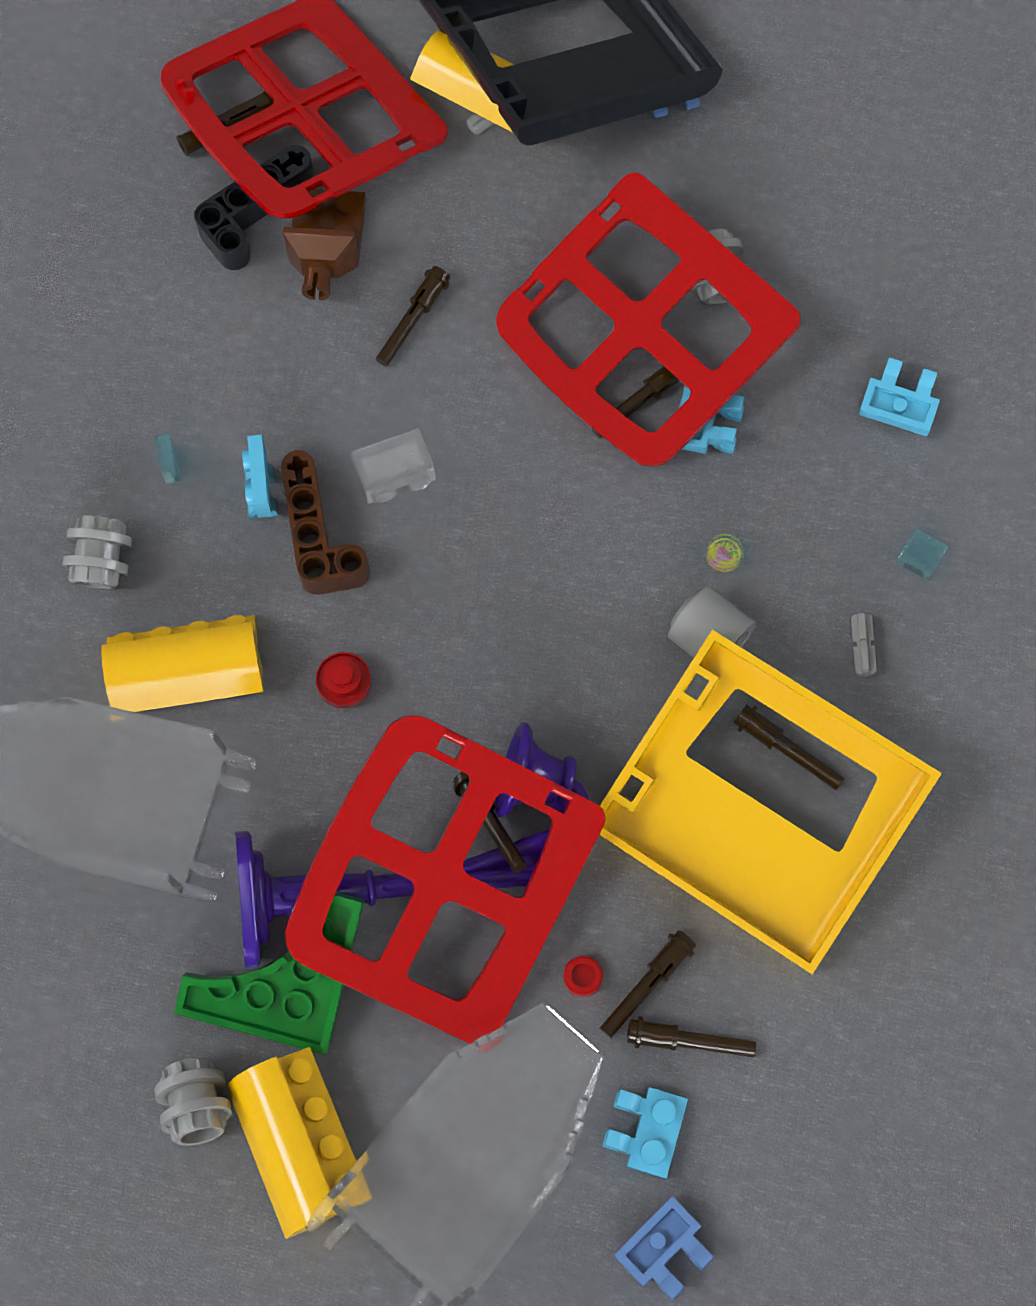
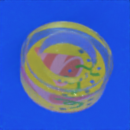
[706,534,744,572]

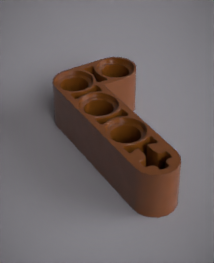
[281,450,370,594]

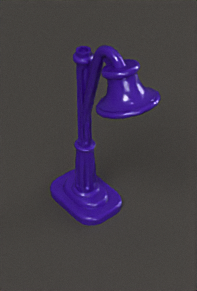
[235,722,589,969]

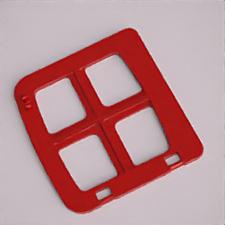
[160,0,447,218]
[496,172,801,467]
[284,715,606,1048]

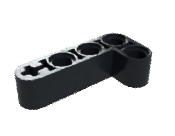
[194,145,314,270]

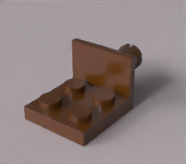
[283,189,366,300]

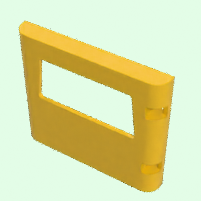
[600,630,942,975]

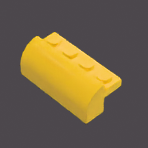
[410,30,515,133]
[101,615,263,715]
[226,1047,371,1239]

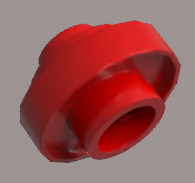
[315,652,372,708]

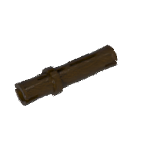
[176,91,274,156]

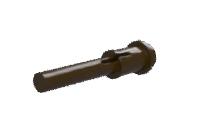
[376,266,450,366]
[592,366,679,439]
[733,704,845,790]
[453,772,527,873]
[600,930,696,1038]
[627,1016,756,1058]

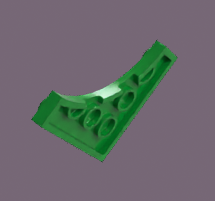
[174,892,365,1055]

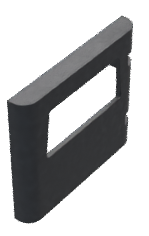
[420,0,723,146]

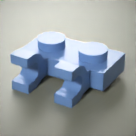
[614,1196,714,1301]

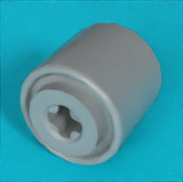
[667,586,756,659]

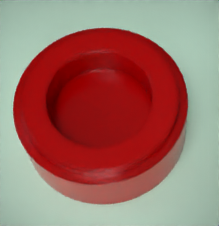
[563,956,603,997]

